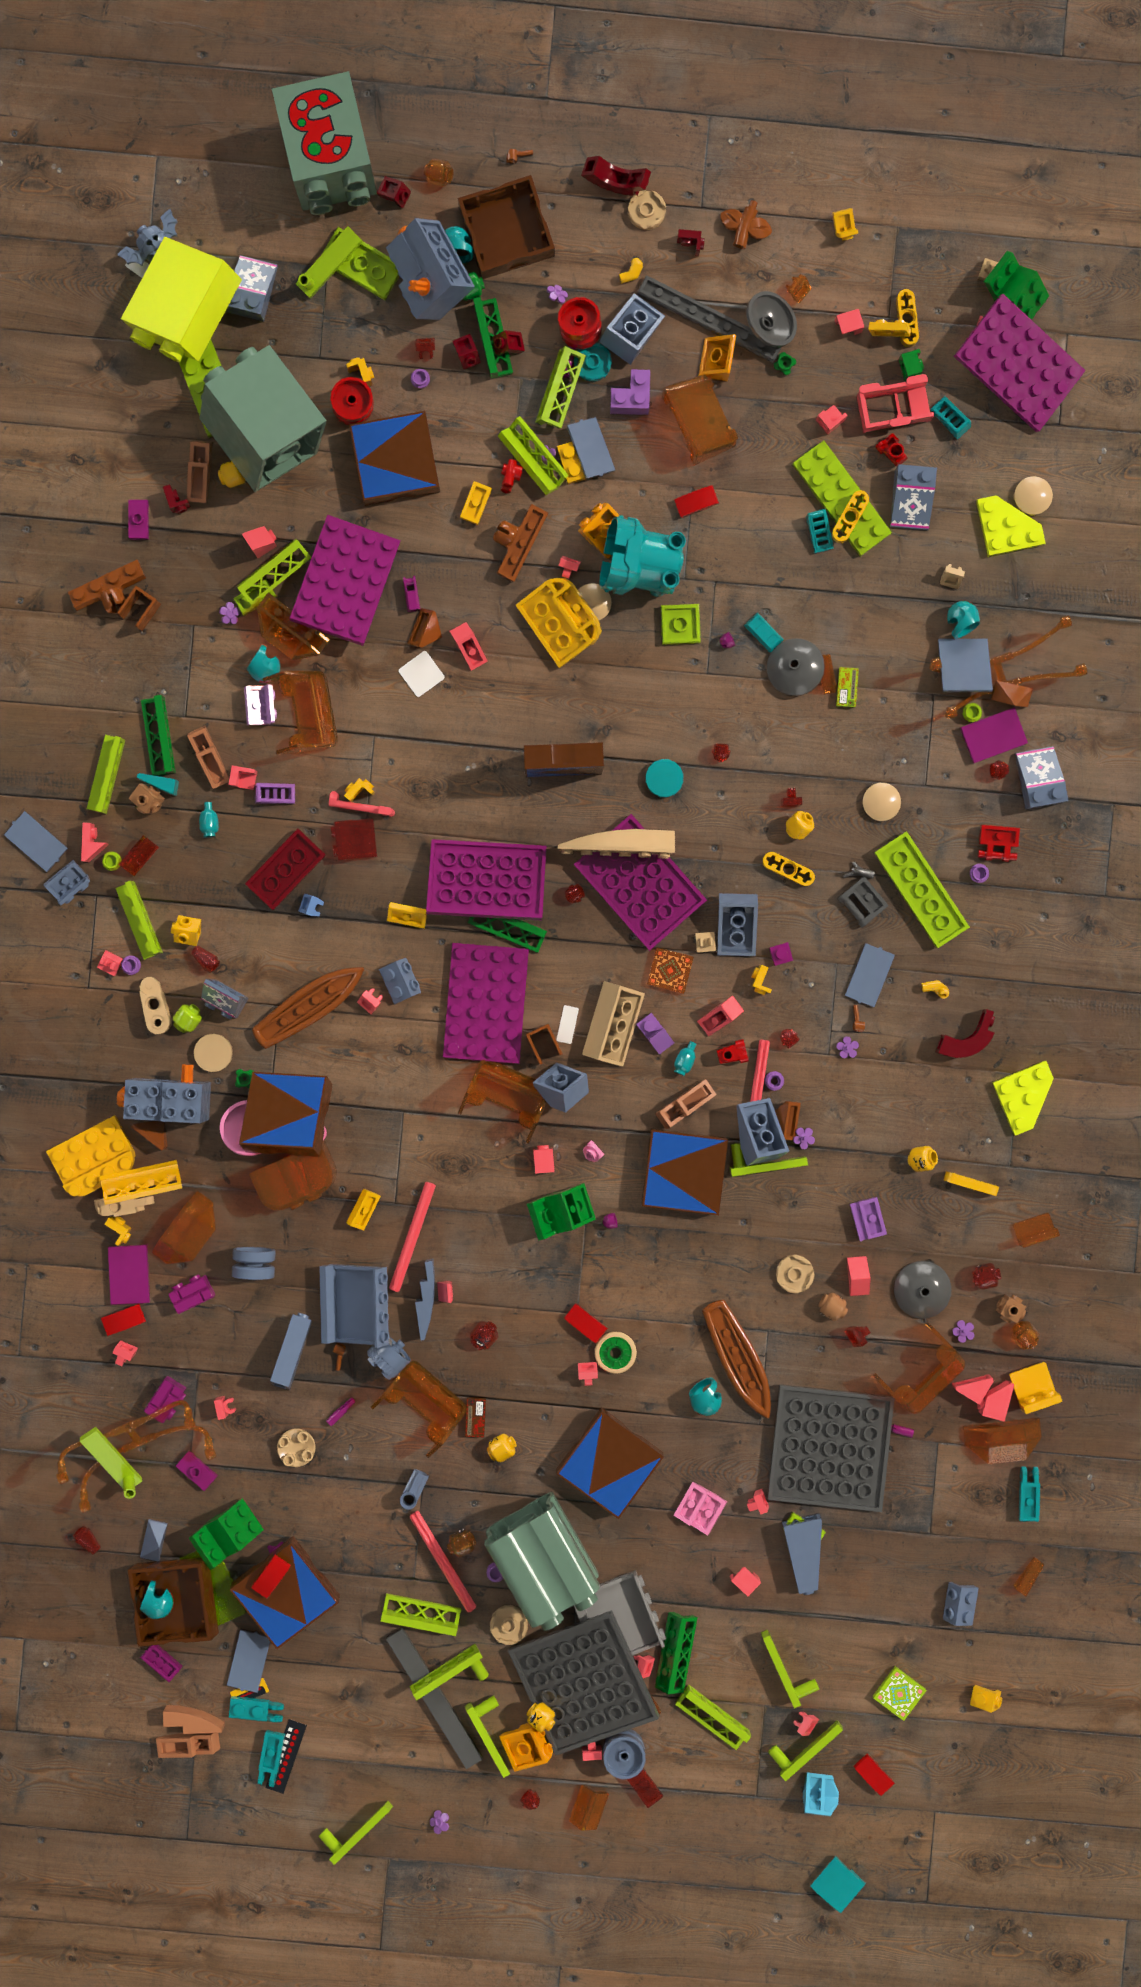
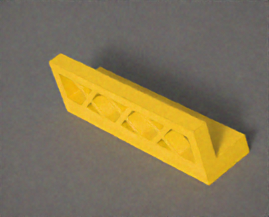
[100,1160,182,1205]

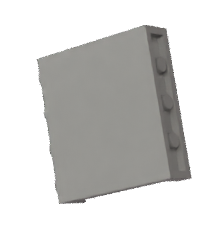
[574,1570,666,1656]

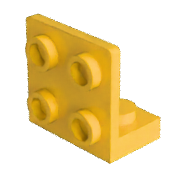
[1009,1362,1062,1414]

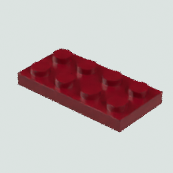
[245,828,326,911]

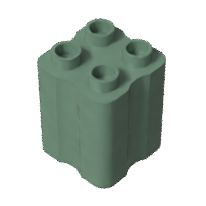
[484,1492,600,1631]

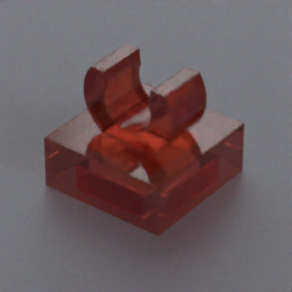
[415,338,435,359]
[781,788,802,807]
[844,1326,871,1347]

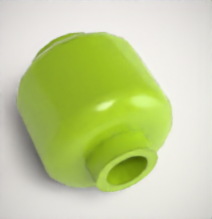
[173,1004,202,1033]

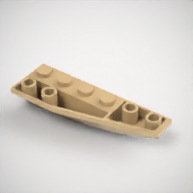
[558,829,675,859]

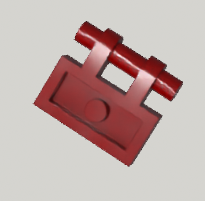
[977,825,1020,862]

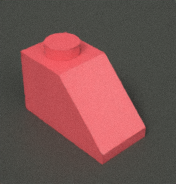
[242,526,277,558]
[450,622,488,671]
[697,996,744,1037]
[977,1380,1014,1422]

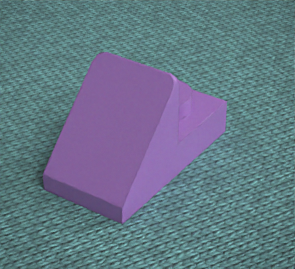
[636,1013,674,1054]

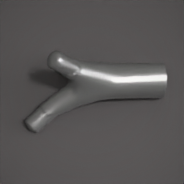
[843,862,875,879]

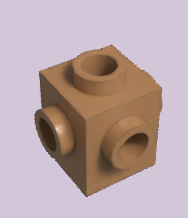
[129,784,165,814]
[995,1294,1026,1323]

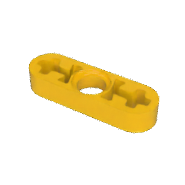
[896,289,919,347]
[832,490,869,543]
[762,852,815,886]
[943,1171,999,1196]

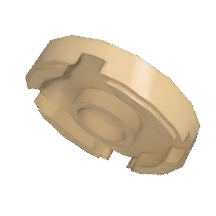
[628,190,666,230]
[194,1034,233,1072]
[776,1255,814,1293]
[490,1605,528,1645]

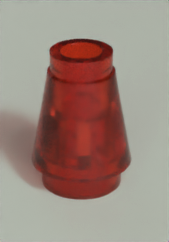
[191,945,220,973]
[73,1526,101,1555]

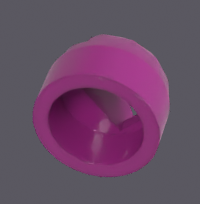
[720,632,736,649]
[603,1213,618,1229]

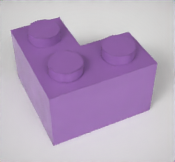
[610,369,650,415]

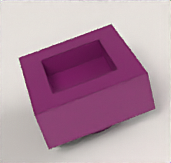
[769,942,793,966]

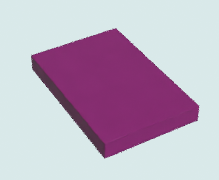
[960,707,1028,764]
[108,1244,150,1305]

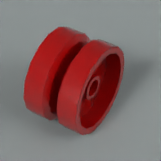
[558,297,602,349]
[330,377,374,425]

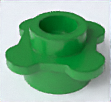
[774,352,796,375]
[235,1069,254,1089]

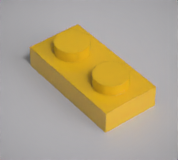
[868,320,911,337]
[557,442,586,485]
[460,481,492,525]
[387,902,427,929]
[346,1189,381,1230]

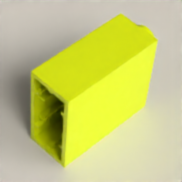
[121,236,242,362]

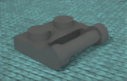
[837,876,889,928]

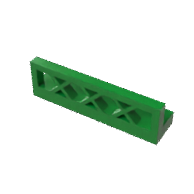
[473,297,513,379]
[141,695,176,776]
[468,917,547,953]
[655,1612,698,1694]

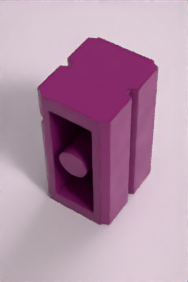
[169,1274,215,1314]
[144,1376,186,1423]

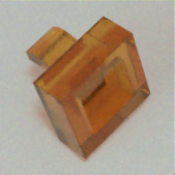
[785,274,812,303]

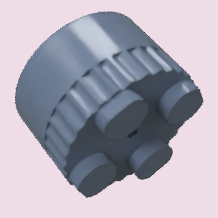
[367,1337,411,1380]

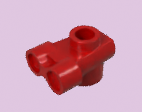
[875,433,908,467]
[501,459,523,494]
[716,1039,749,1064]

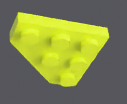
[976,496,1046,557]
[992,1061,1054,1136]

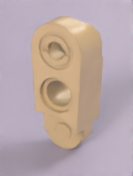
[139,977,172,1034]
[94,1195,155,1217]

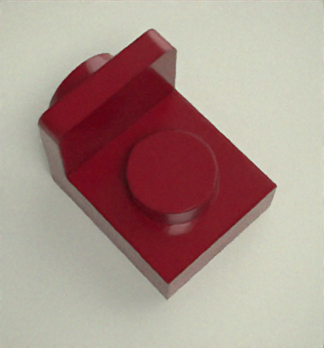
[377,176,411,208]
[677,229,705,256]
[492,330,525,356]
[452,334,481,369]
[163,484,191,514]

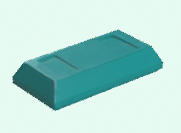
[744,612,784,653]

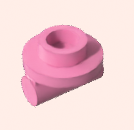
[583,1140,604,1162]

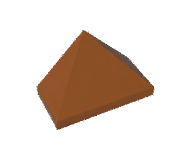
[407,608,442,648]
[991,680,1033,707]
[775,1101,801,1140]
[131,1121,168,1151]

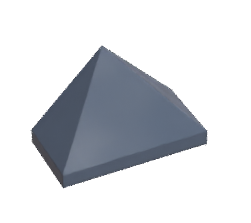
[140,1519,168,1561]

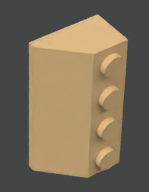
[582,981,645,1066]

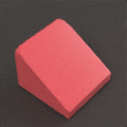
[437,1281,453,1303]

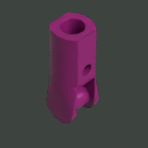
[403,576,421,612]

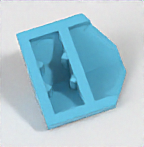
[803,1772,839,1816]

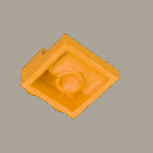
[578,503,620,559]
[499,1723,553,1772]

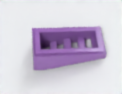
[255,783,295,804]

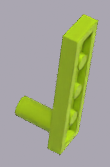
[296,226,363,299]
[729,1143,808,1177]
[80,1427,142,1499]
[761,1630,820,1709]
[410,1644,489,1700]
[465,1695,510,1778]
[768,1720,843,1782]
[318,1801,393,1865]

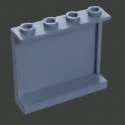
[320,1264,389,1348]

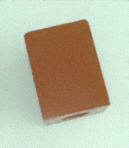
[117,586,161,631]
[526,1024,563,1065]

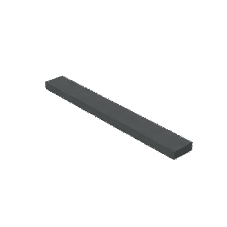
[637,275,782,363]
[386,1627,483,1769]

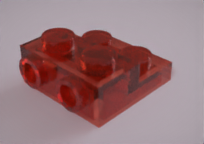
[331,818,378,861]

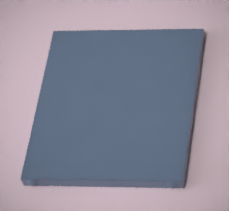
[938,639,993,692]

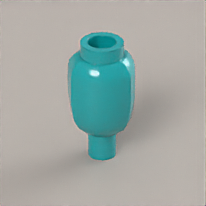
[199,802,219,838]
[674,1041,697,1076]

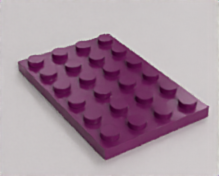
[954,294,1086,432]
[290,515,401,646]
[574,814,707,951]
[426,839,547,921]
[443,943,529,1064]

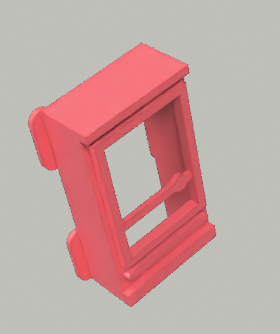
[857,374,934,433]

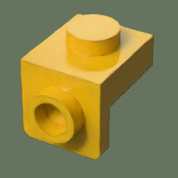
[832,208,858,240]
[346,358,374,387]
[344,778,375,802]
[751,965,772,995]
[105,1216,132,1246]
[970,1685,1002,1713]

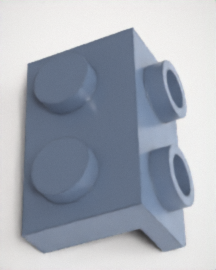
[44,860,90,906]
[379,958,421,1004]
[943,1582,979,1626]

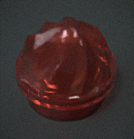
[712,744,731,762]
[990,760,1009,780]
[565,884,585,903]
[780,1029,800,1049]
[520,1789,540,1810]

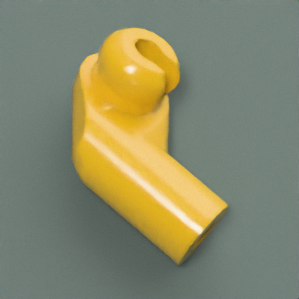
[619,258,643,284]
[921,980,949,999]

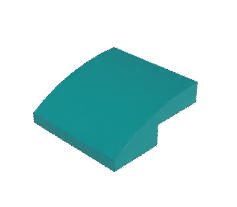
[810,1856,866,1913]

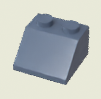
[533,1063,589,1113]

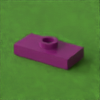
[128,500,149,540]
[176,1451,218,1491]
[140,1645,183,1682]

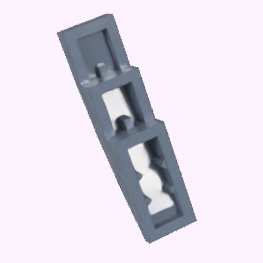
[415,1259,435,1340]

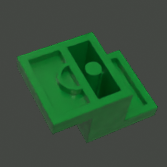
[984,251,1049,320]
[527,1183,596,1241]
[189,1498,264,1570]

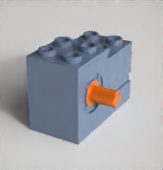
[386,218,475,320]
[117,1064,211,1123]

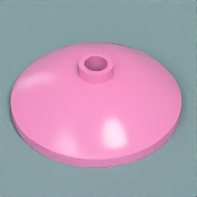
[220,1100,261,1156]

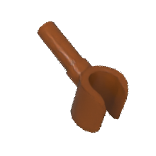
[506,149,533,164]
[853,1005,865,1032]
[333,1342,346,1371]

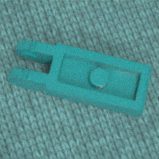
[1019,1466,1040,1522]
[229,1696,284,1722]
[258,1730,285,1787]

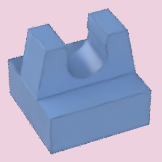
[299,893,324,916]

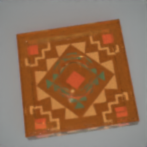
[647,947,694,994]

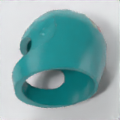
[445,226,474,264]
[947,601,980,639]
[246,645,281,683]
[689,1377,722,1416]
[140,1580,174,1619]

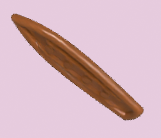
[252,967,364,1049]
[702,1300,771,1419]

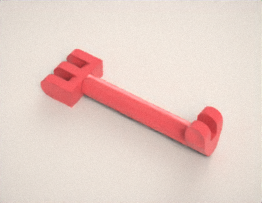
[329,791,395,817]

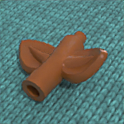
[720,200,772,249]

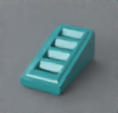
[931,396,971,439]
[806,509,834,554]
[137,773,179,796]

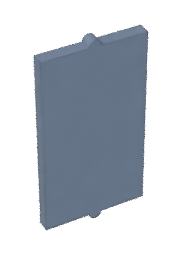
[567,417,615,479]
[4,811,68,872]
[845,943,895,1007]
[227,1629,270,1693]

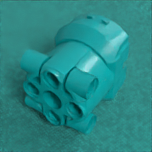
[599,515,686,597]

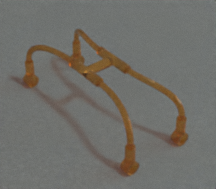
[929,615,1087,719]
[56,1400,216,1513]

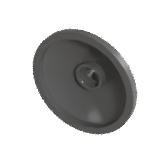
[746,291,797,347]
[767,639,825,696]
[894,1261,952,1319]

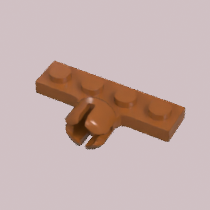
[493,504,548,582]
[68,560,146,614]

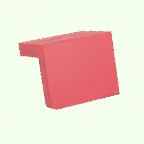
[835,309,864,335]
[816,405,848,435]
[229,766,257,790]
[730,1567,761,1596]

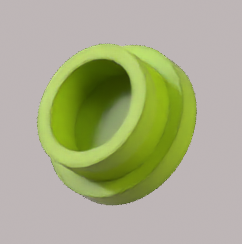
[962,703,982,722]
[102,852,122,871]

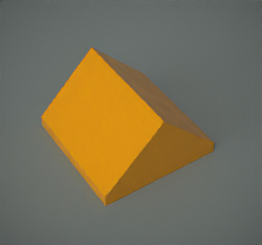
[698,334,736,382]

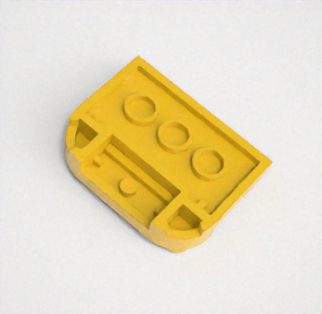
[516,578,602,668]
[46,1115,136,1196]

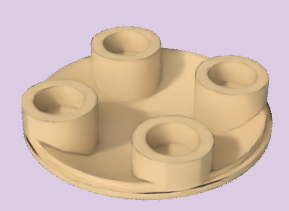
[1013,476,1053,516]
[578,583,612,620]
[862,783,901,821]
[277,1429,315,1467]

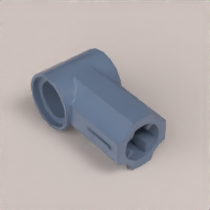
[400,1469,429,1509]

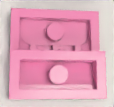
[674,1482,728,1536]

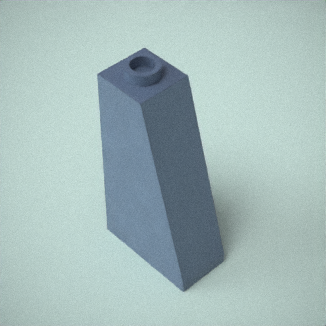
[270,1313,312,1390]
[782,1513,822,1595]

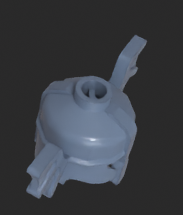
[117,209,178,266]

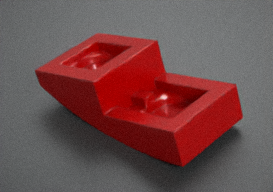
[674,485,719,518]
[564,1303,608,1343]
[101,1304,146,1336]
[251,1554,291,1599]
[853,1754,895,1796]

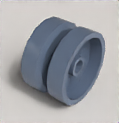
[232,1247,276,1280]
[603,1729,646,1779]

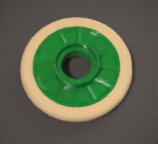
[595,1332,637,1374]

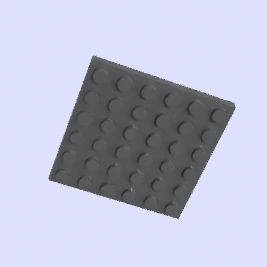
[767,1384,895,1512]
[508,1610,660,1756]

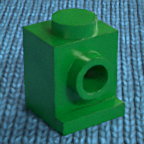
[898,349,924,382]

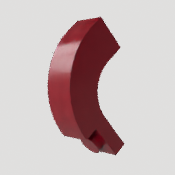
[581,156,651,196]
[935,1009,995,1058]

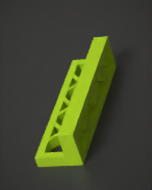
[535,346,586,429]
[498,416,569,495]
[236,538,312,606]
[87,735,125,814]
[115,881,163,960]
[380,1593,461,1636]
[675,1685,751,1750]

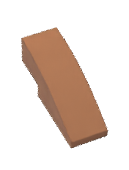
[187,440,212,503]
[187,726,230,789]
[655,1079,717,1129]
[163,1705,225,1734]
[156,1733,220,1758]

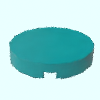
[574,343,612,382]
[646,759,683,797]

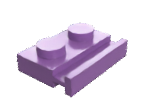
[850,1197,887,1241]

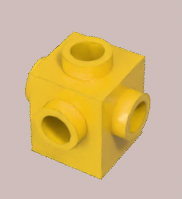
[171,915,201,946]

